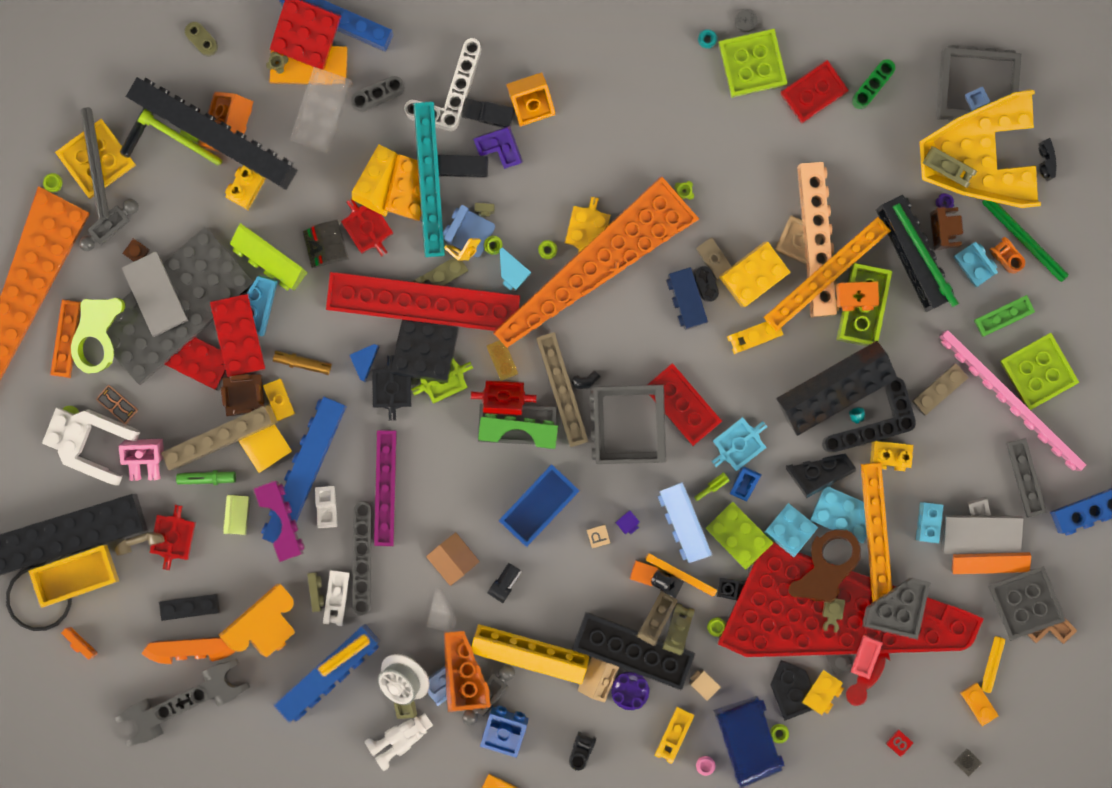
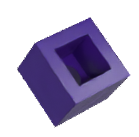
[615,510,640,535]

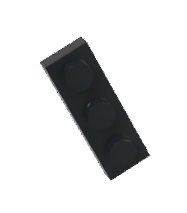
[159,594,220,621]

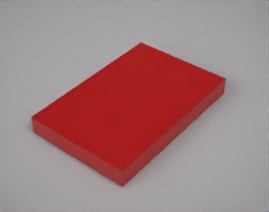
[780,60,849,124]

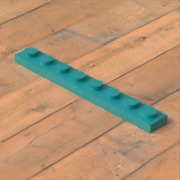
[413,102,445,257]

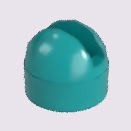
[849,407,865,424]

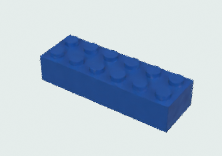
[274,624,380,723]

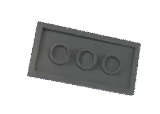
[478,404,557,445]

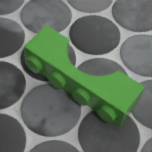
[478,414,558,449]

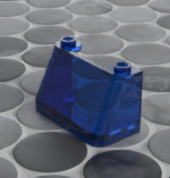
[713,696,785,788]

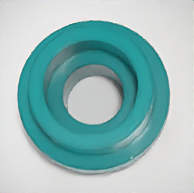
[698,29,717,49]

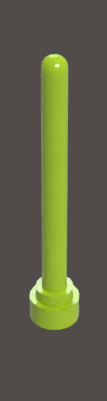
[138,108,222,165]

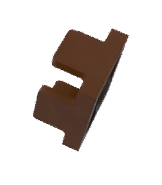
[930,207,963,251]
[221,374,265,416]

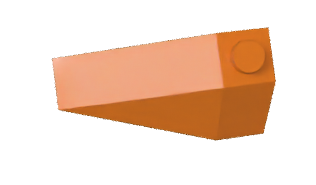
[444,631,490,712]

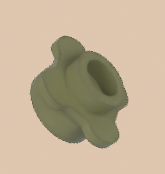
[266,52,288,74]

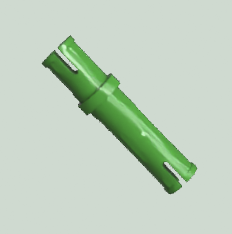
[176,470,236,485]

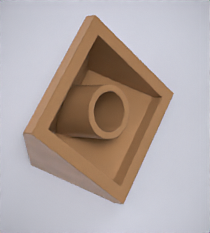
[426,532,480,586]

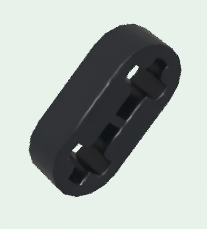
[695,266,719,302]

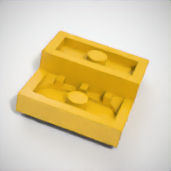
[238,425,292,473]

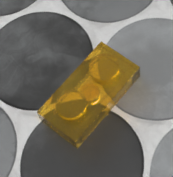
[486,340,518,381]

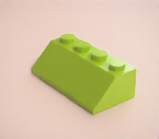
[230,223,308,291]

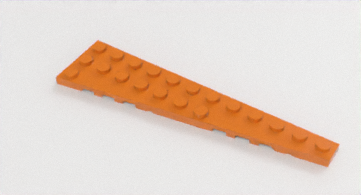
[493,176,699,347]
[0,186,90,381]

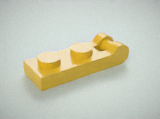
[727,322,784,354]
[654,706,695,764]

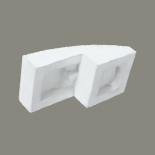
[315,486,338,528]

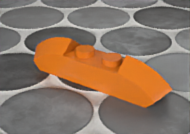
[142,637,236,664]

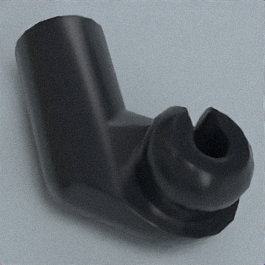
[572,371,601,389]

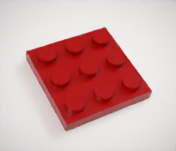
[270,0,342,70]

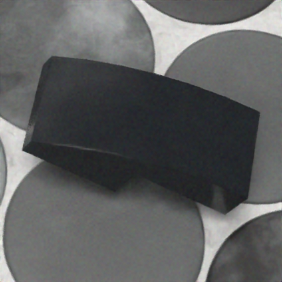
[1038,138,1057,181]
[717,578,745,600]

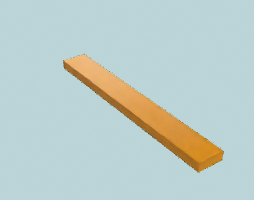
[763,216,891,332]
[861,462,892,602]

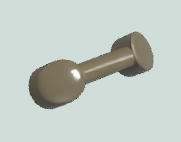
[115,532,165,556]

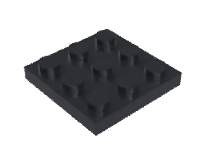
[391,320,459,383]

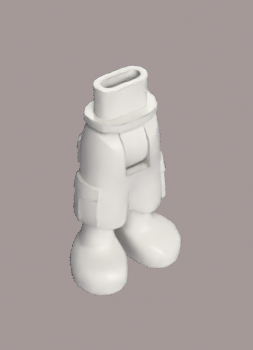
[364,713,433,771]

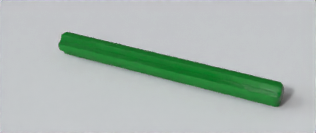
[982,200,1068,282]

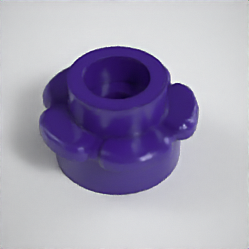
[935,193,954,208]

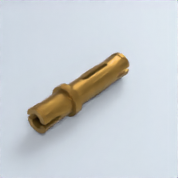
[273,350,332,375]

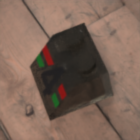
[303,219,349,268]

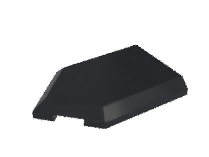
[770,660,813,721]

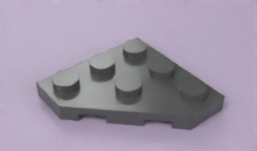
[862,578,930,639]

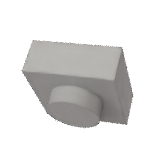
[967,497,991,516]

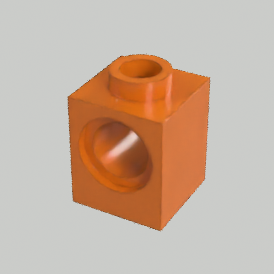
[630,560,658,586]

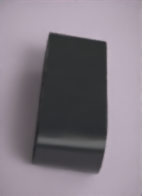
[438,155,488,178]

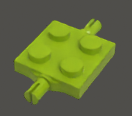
[411,357,473,404]

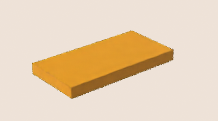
[270,46,348,86]

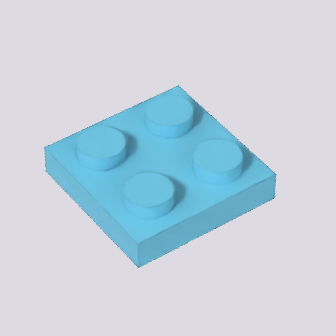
[764,503,818,557]

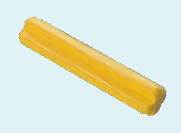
[318,634,370,676]
[981,636,1005,693]

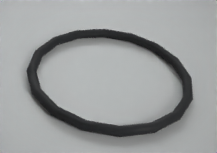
[6,566,72,631]

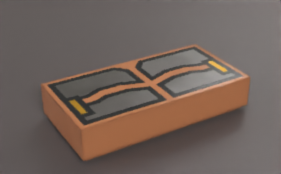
[96,385,138,424]

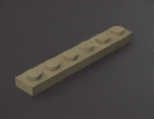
[536,332,589,448]

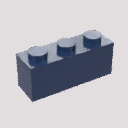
[666,267,708,330]

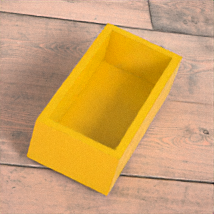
[29,545,119,608]

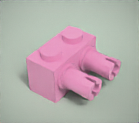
[119,439,164,481]

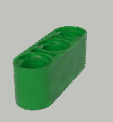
[852,59,895,109]

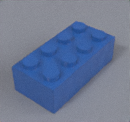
[499,464,580,547]

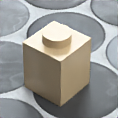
[690,669,721,701]

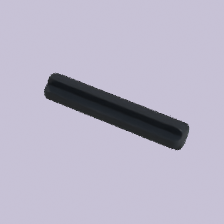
[120,107,153,158]

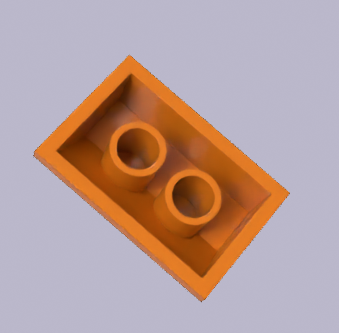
[198,92,254,153]

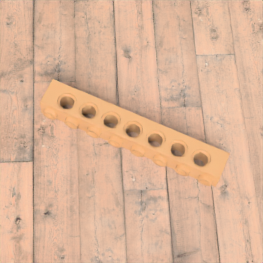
[797,162,839,318]

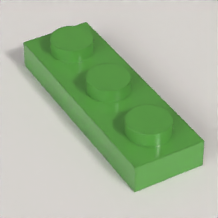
[974,295,1035,337]

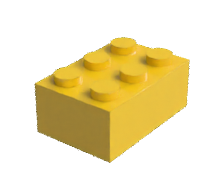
[719,242,791,307]

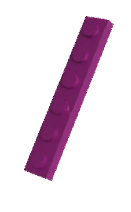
[374,430,397,546]

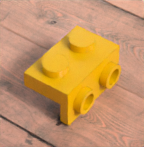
[803,670,844,715]

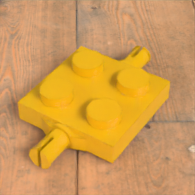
[564,197,611,253]

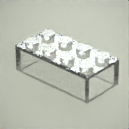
[289,67,353,154]

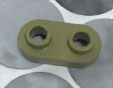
[185,22,218,56]

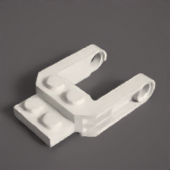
[42,408,140,485]

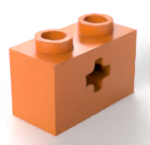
[836,282,879,311]

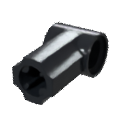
[487,563,522,604]

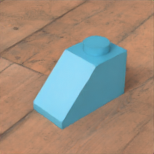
[500,248,531,291]

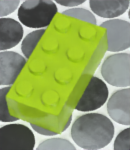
[836,263,892,346]

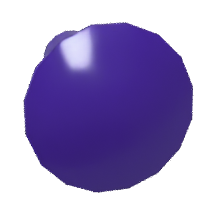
[611,672,650,710]

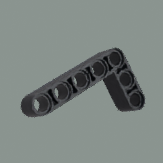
[822,377,916,453]

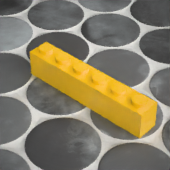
[471,624,590,685]

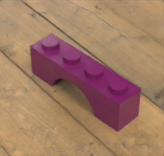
[253,481,305,562]

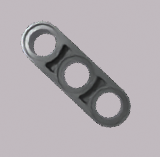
[351,76,404,112]

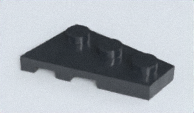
[786,453,856,498]

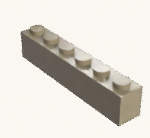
[161,406,278,470]

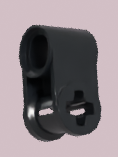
[651,570,684,598]
[569,731,597,771]

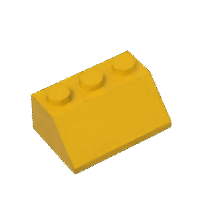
[352,144,398,217]

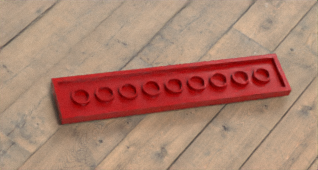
[326,272,521,331]

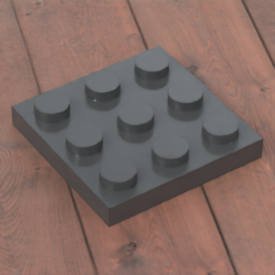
[988,566,1066,641]

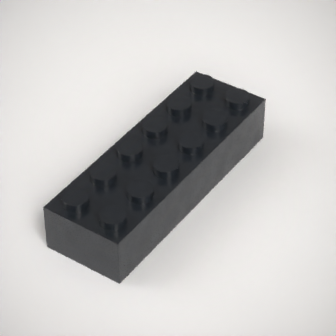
[876,195,954,312]
[776,340,898,436]
[572,612,695,690]

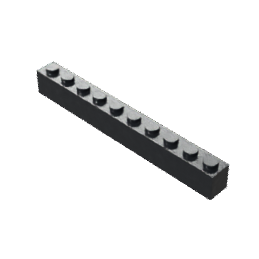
[125,77,298,190]

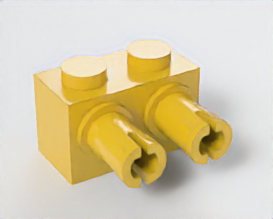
[225,165,266,210]
[870,441,913,472]

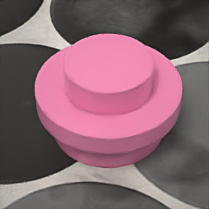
[696,756,715,776]

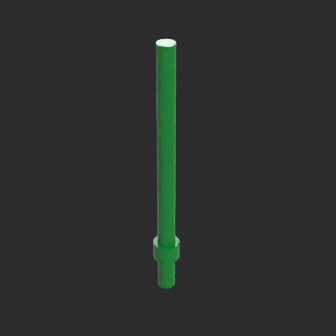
[893,203,959,307]

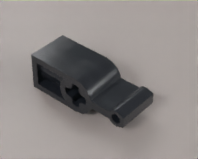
[462,98,514,128]

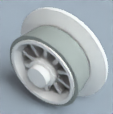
[378,654,429,705]

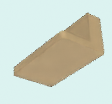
[578,657,619,703]

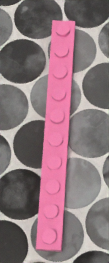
[939,330,1086,471]

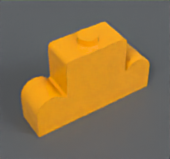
[219,583,295,657]

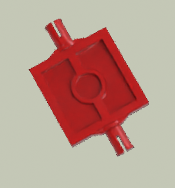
[341,198,394,257]
[471,381,537,415]
[149,505,196,570]

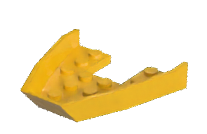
[920,89,1041,208]

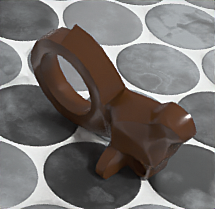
[788,530,861,603]

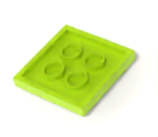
[718,29,788,98]
[1000,333,1080,410]

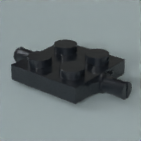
[372,355,412,421]

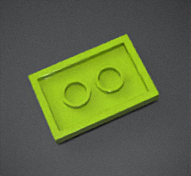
[705,502,774,570]

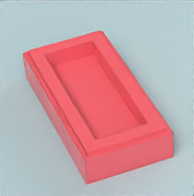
[850,635,882,679]

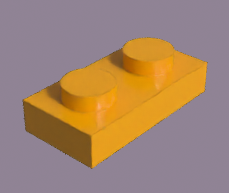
[960,683,999,726]

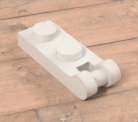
[323,570,350,626]

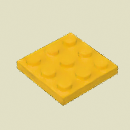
[55,119,136,199]

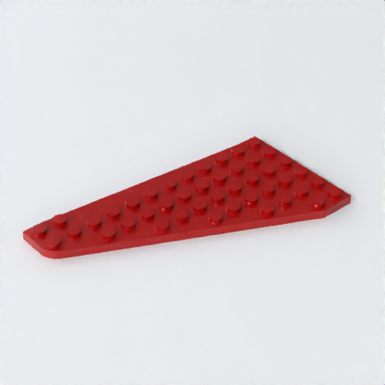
[717,542,984,657]

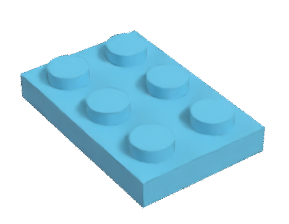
[810,487,867,544]

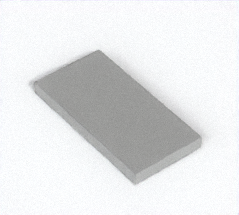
[122,251,188,337]
[943,515,1023,554]

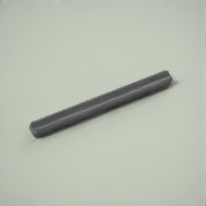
[81,107,109,220]

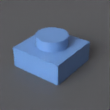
[965,87,991,111]

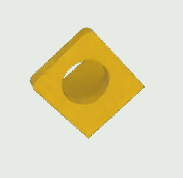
[444,238,481,261]

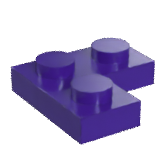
[473,126,523,169]

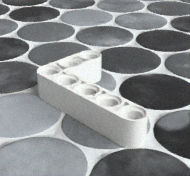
[404,38,481,131]

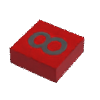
[885,729,913,757]

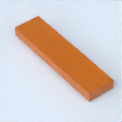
[50,300,81,378]
[952,552,1031,574]

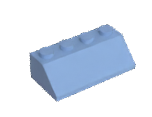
[657,483,712,563]

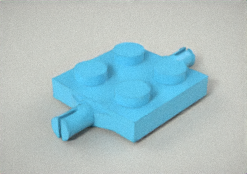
[711,417,768,471]

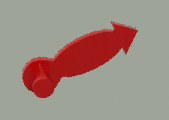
[846,653,890,706]

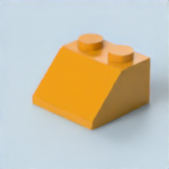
[506,72,556,126]

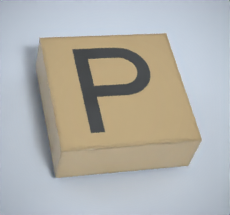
[587,525,610,548]

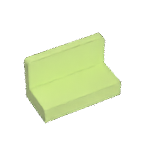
[223,495,250,535]

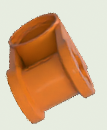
[989,237,1025,274]

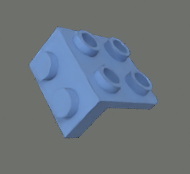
[443,205,495,258]

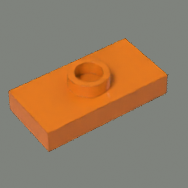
[61,627,98,660]

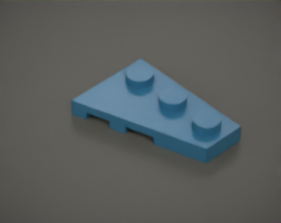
[247,275,278,336]

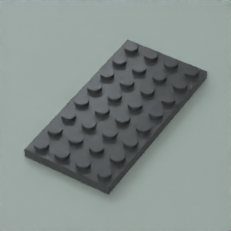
[106,227,254,385]

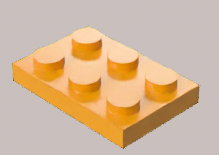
[383,155,421,221]

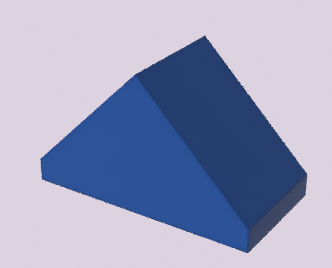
[349,344,379,382]
[730,467,762,502]

